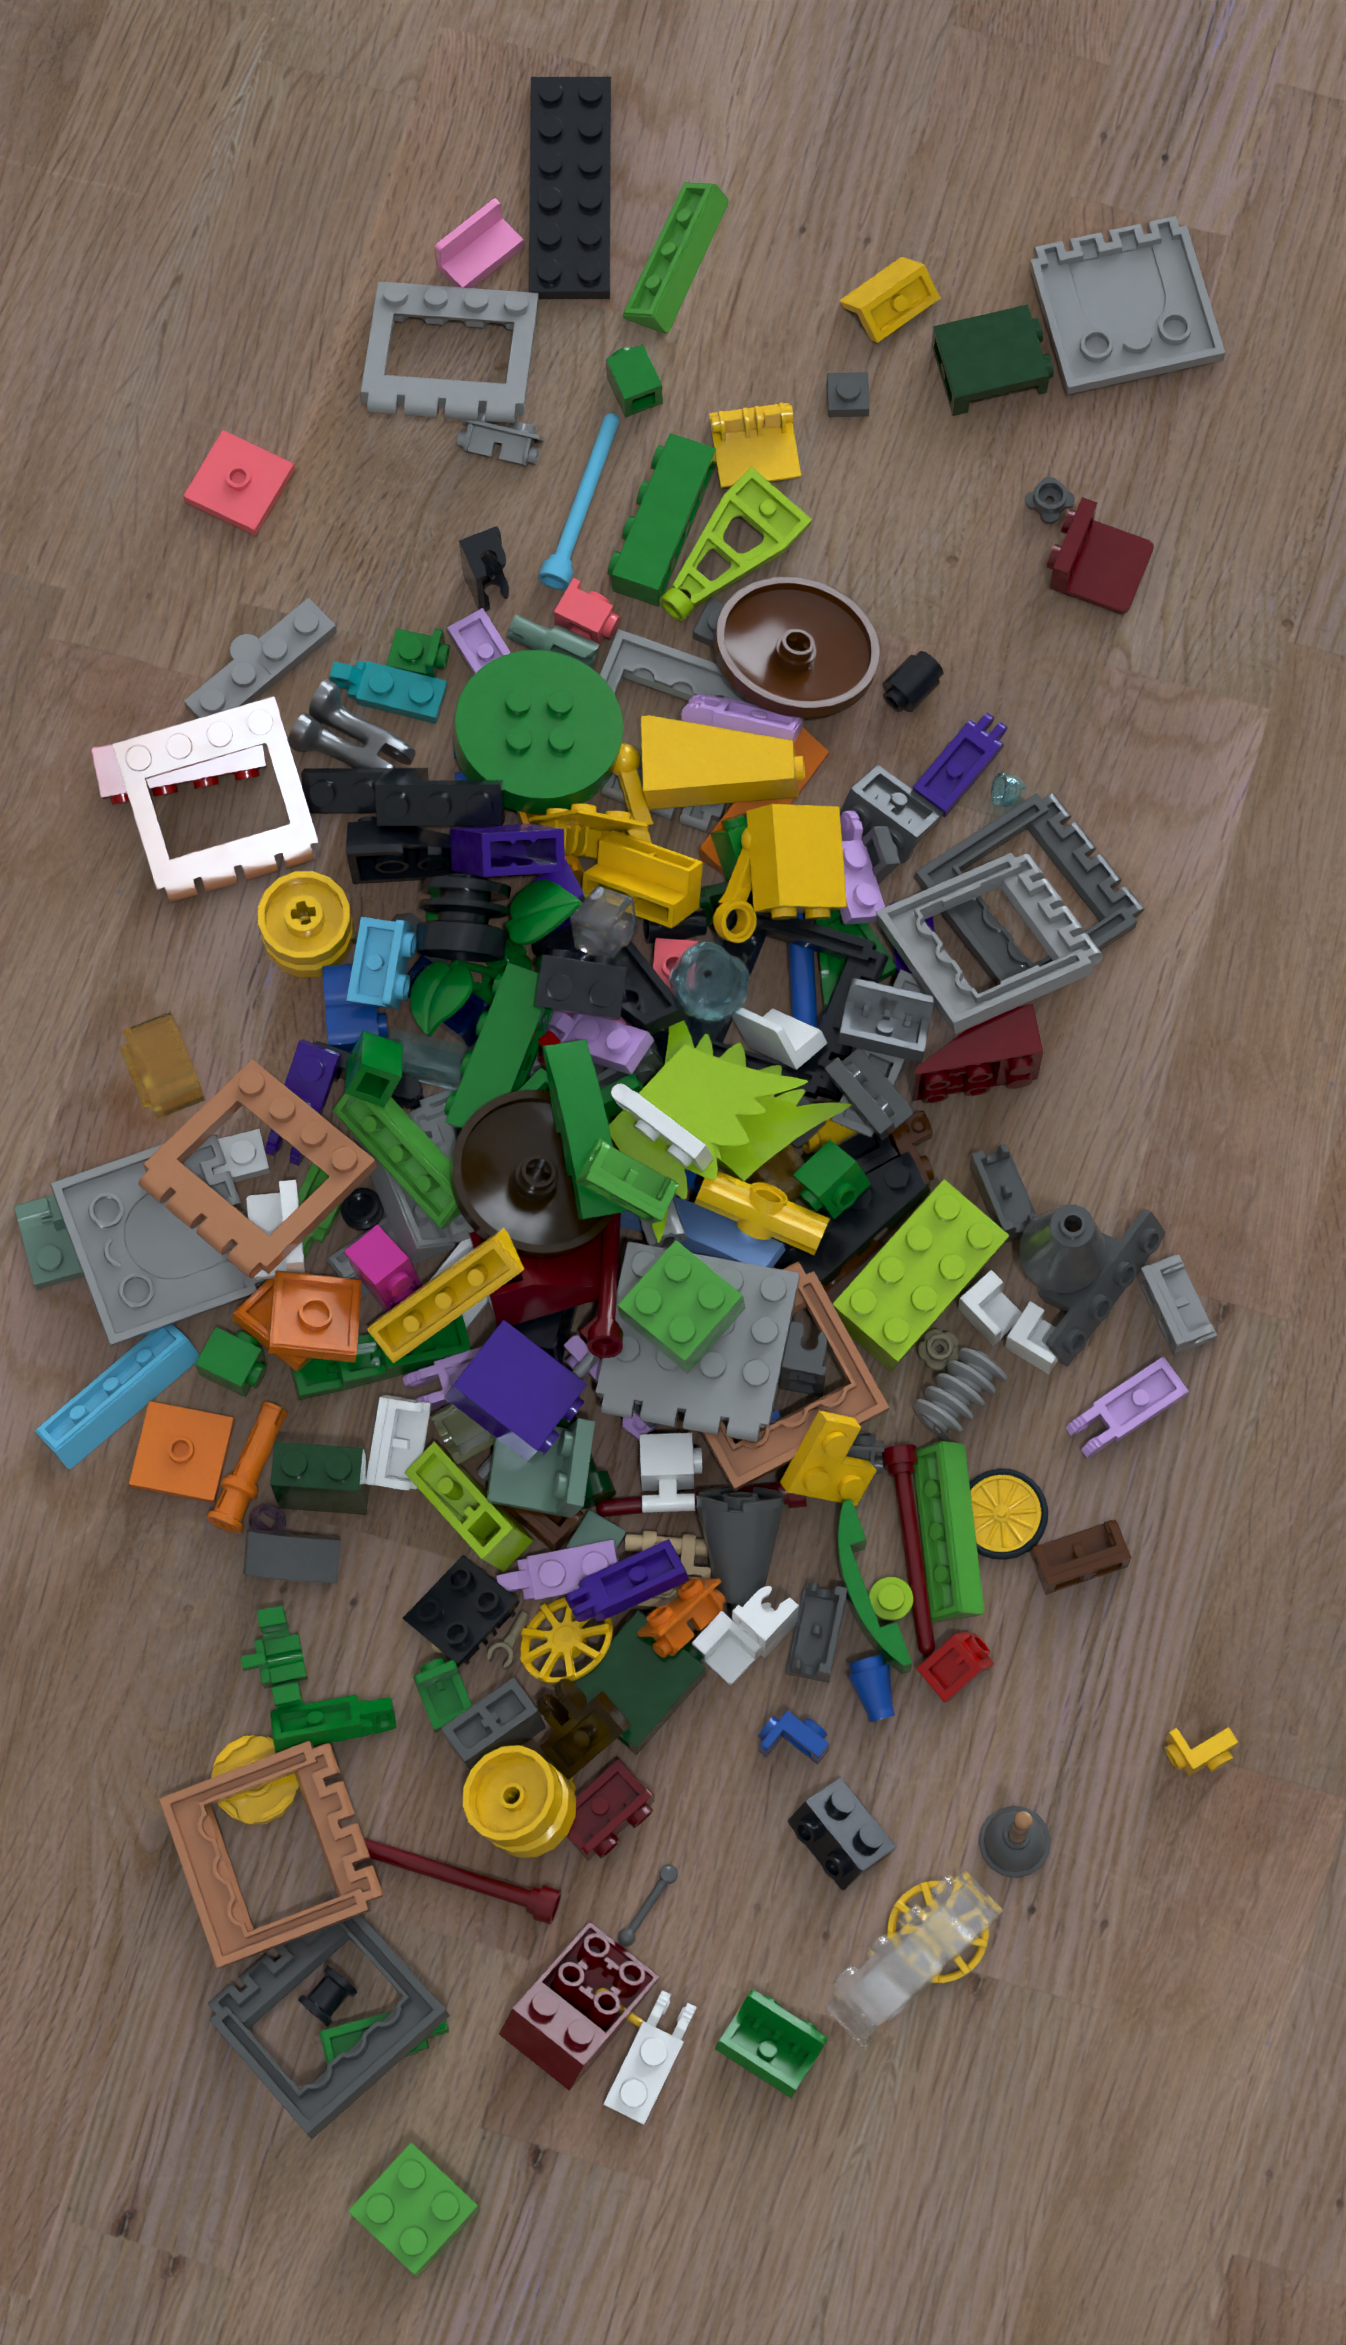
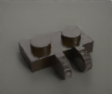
[537,1678,632,1780]

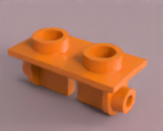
[636,1577,726,1658]

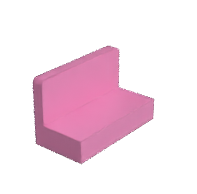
[435,198,524,288]

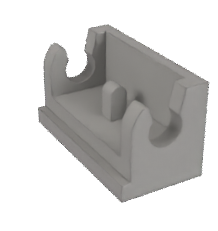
[1137,1255,1218,1356]

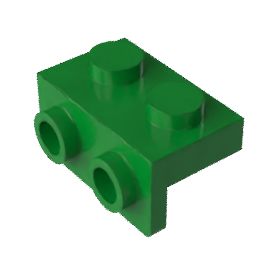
[715,1990,828,2099]

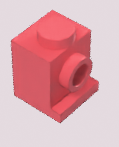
[554,578,621,648]

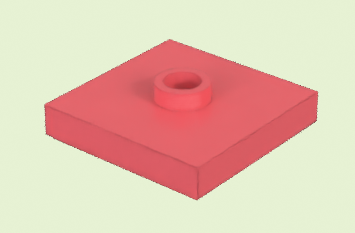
[183,430,295,536]

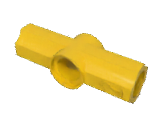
[694,1171,830,1255]

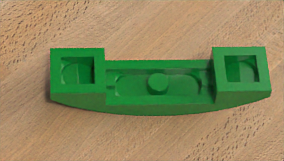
[837,1499,912,1674]

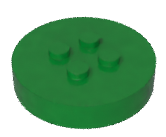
[453,650,623,814]

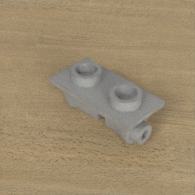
[457,412,545,466]

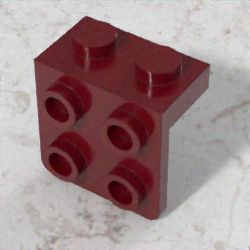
[1047,497,1154,614]

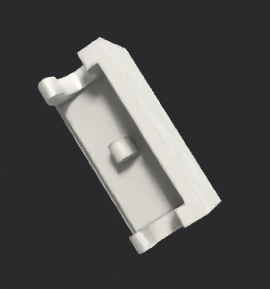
[366,1395,432,1490]
[732,1586,799,1658]

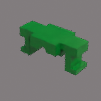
[240,1605,308,1709]

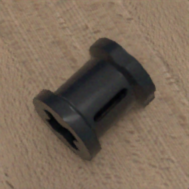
[298,1965,358,2027]

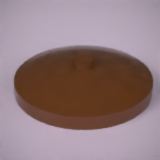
[713,577,880,718]

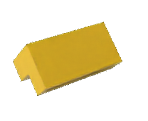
[582,830,703,929]

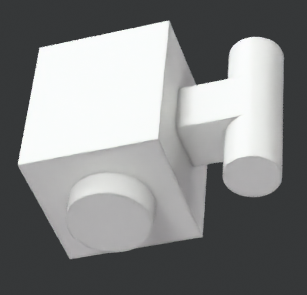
[640,1433,702,1513]

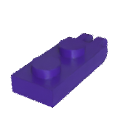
[912,712,1008,817]
[565,1539,689,1622]

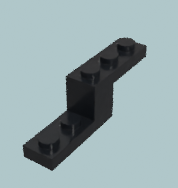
[301,768,505,826]

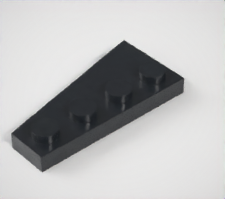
[772,1151,931,1286]

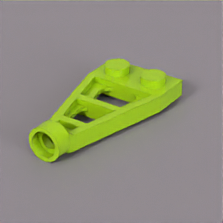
[659,467,812,622]

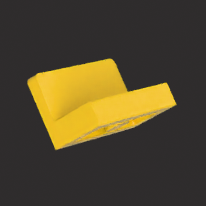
[840,257,941,343]

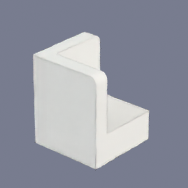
[958,1270,1022,1346]
[1005,1301,1058,1374]
[692,1611,761,1685]

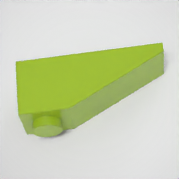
[404,1441,534,1572]

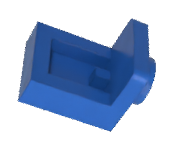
[758,1710,829,1765]

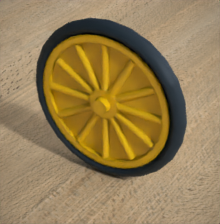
[969,1469,1048,1560]

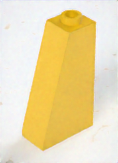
[641,715,806,810]

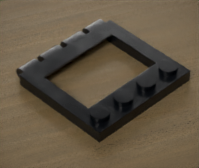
[684,903,889,1100]

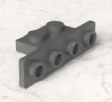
[1039,1209,1165,1366]

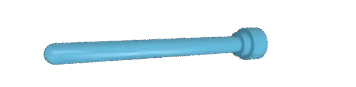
[538,413,619,590]

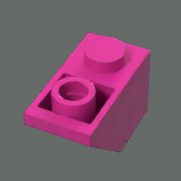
[344,1224,422,1313]

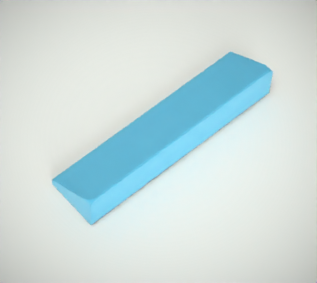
[35,1325,200,1469]

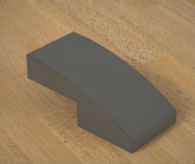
[243,1530,341,1583]

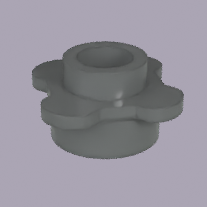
[1025,477,1075,524]

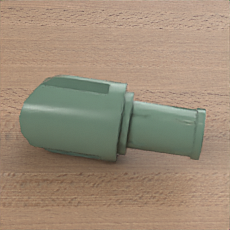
[507,614,600,668]

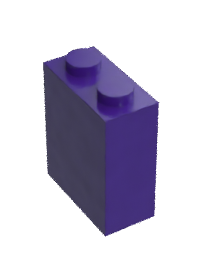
[450,823,565,877]
[444,1320,587,1462]

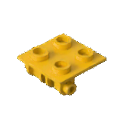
[709,402,802,489]
[529,804,647,861]

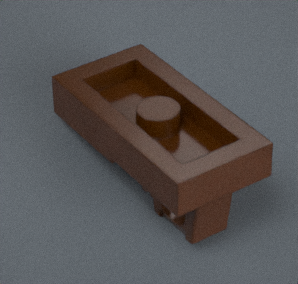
[887,1111,934,1196]

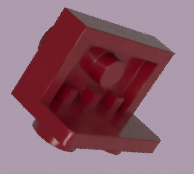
[566,1759,654,1861]

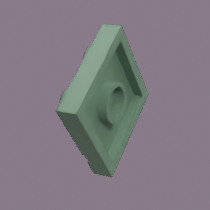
[14,1195,84,1290]

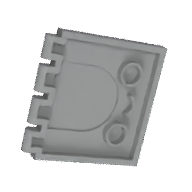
[1030,216,1225,395]
[50,1135,268,1347]
[595,1242,800,1442]

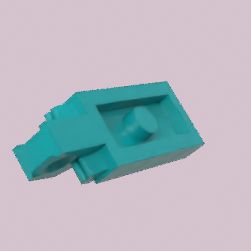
[329,661,448,724]

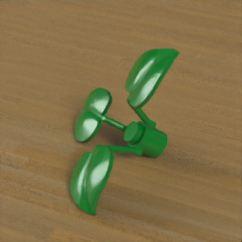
[410,872,582,1037]

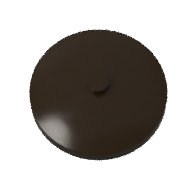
[450,1090,619,1259]

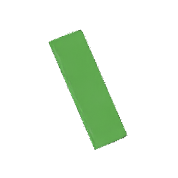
[622,182,729,333]
[332,1093,461,1229]
[914,1441,984,1622]

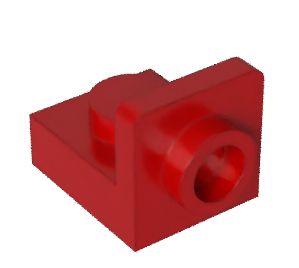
[916,1630,994,1703]

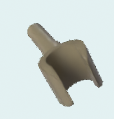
[487,1611,530,1669]

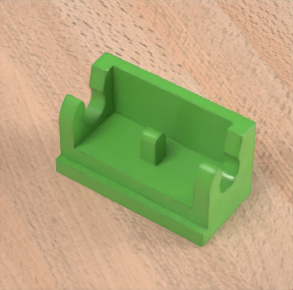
[575,1139,679,1224]

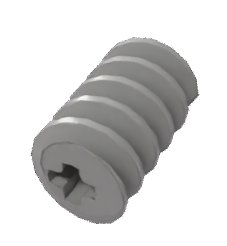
[913,1348,1008,1442]

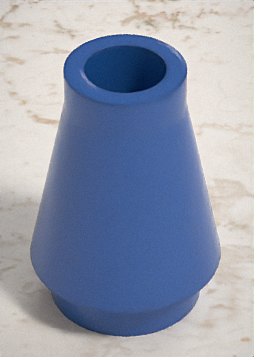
[847,1654,895,1722]

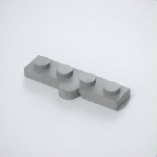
[184,598,337,719]

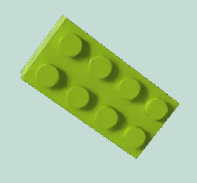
[833,1179,1010,1372]

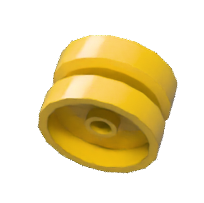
[258,871,354,978]
[462,1745,576,1858]

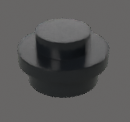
[341,1188,384,1231]

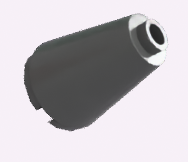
[1019,1205,1106,1294]
[696,1487,784,1610]

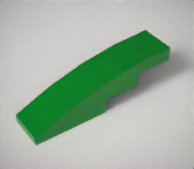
[543,1039,625,1219]
[290,1315,472,1401]

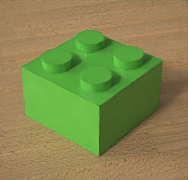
[617,1240,745,1374]
[348,2142,481,2278]

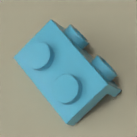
[346,917,417,1010]

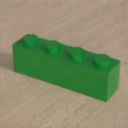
[607,433,716,607]
[445,962,555,1131]

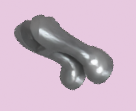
[288,679,416,768]

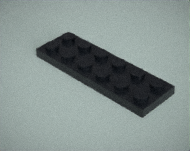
[529,77,611,299]

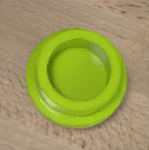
[869,1577,913,1621]

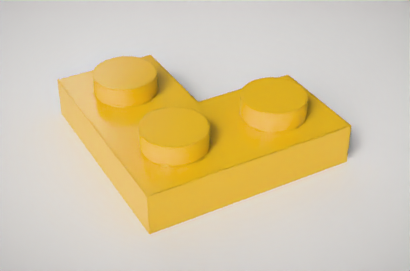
[780,1410,877,1506]

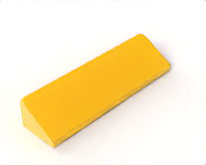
[367,1228,524,1363]

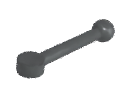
[618,1865,678,1946]

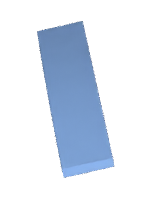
[620,1197,785,1268]

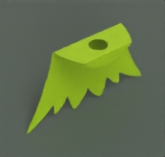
[664,1020,852,1182]
[609,1043,808,1243]

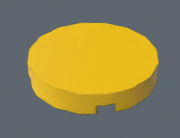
[211,1735,300,1825]

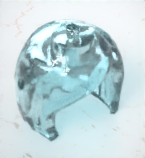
[669,941,750,1023]

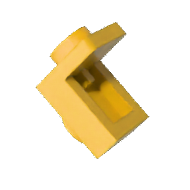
[1164,1727,1238,1777]

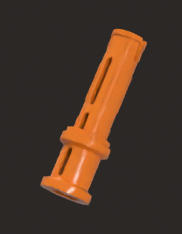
[206,1402,288,1534]

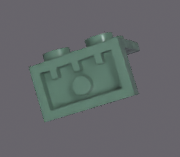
[486,1418,595,1518]

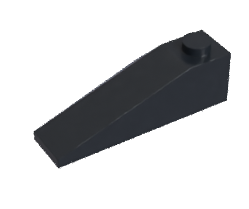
[346,816,457,884]

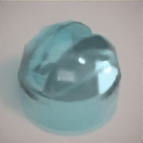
[991,772,1026,807]

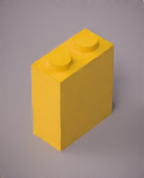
[746,804,847,920]

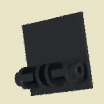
[403,1555,520,1668]

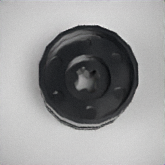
[415,874,511,962]

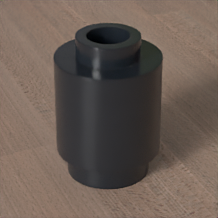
[882,651,944,712]

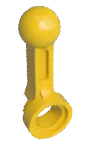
[613,743,654,844]
[713,827,757,943]

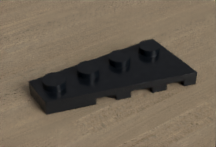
[531,908,685,1035]

